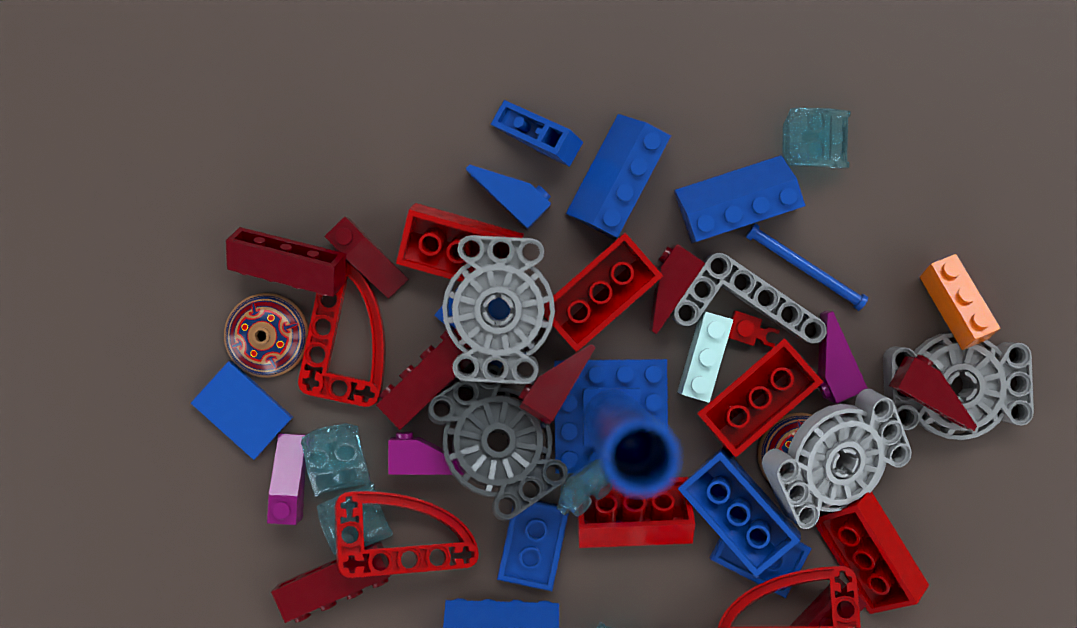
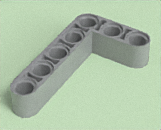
[671,253,827,343]

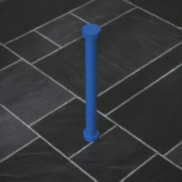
[745,223,868,311]

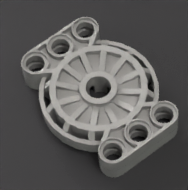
[442,235,555,384]
[883,332,1034,440]
[762,389,912,529]

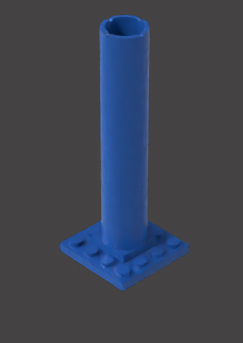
[554,359,680,496]

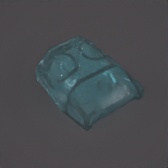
[782,107,851,168]
[301,423,371,497]
[557,459,613,516]
[317,482,393,558]

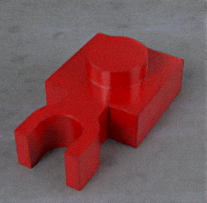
[728,310,780,348]

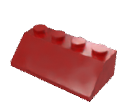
[396,203,524,282]
[544,233,663,353]
[697,338,823,458]
[576,477,695,548]
[815,492,929,614]

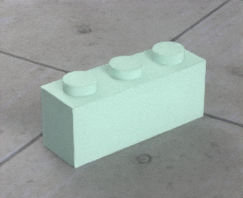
[677,312,733,402]

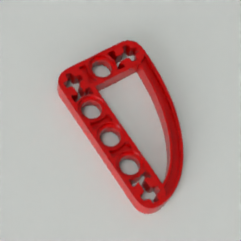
[298,262,385,407]
[334,491,479,578]
[718,566,861,628]

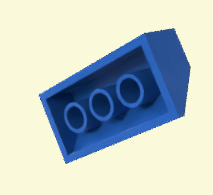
[566,114,671,240]
[674,155,806,244]
[678,447,801,577]
[443,598,559,628]

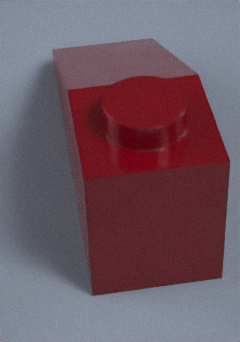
[324,217,409,299]
[649,244,705,334]
[519,344,596,425]
[889,354,977,431]

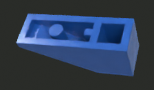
[491,100,583,167]
[465,165,551,230]

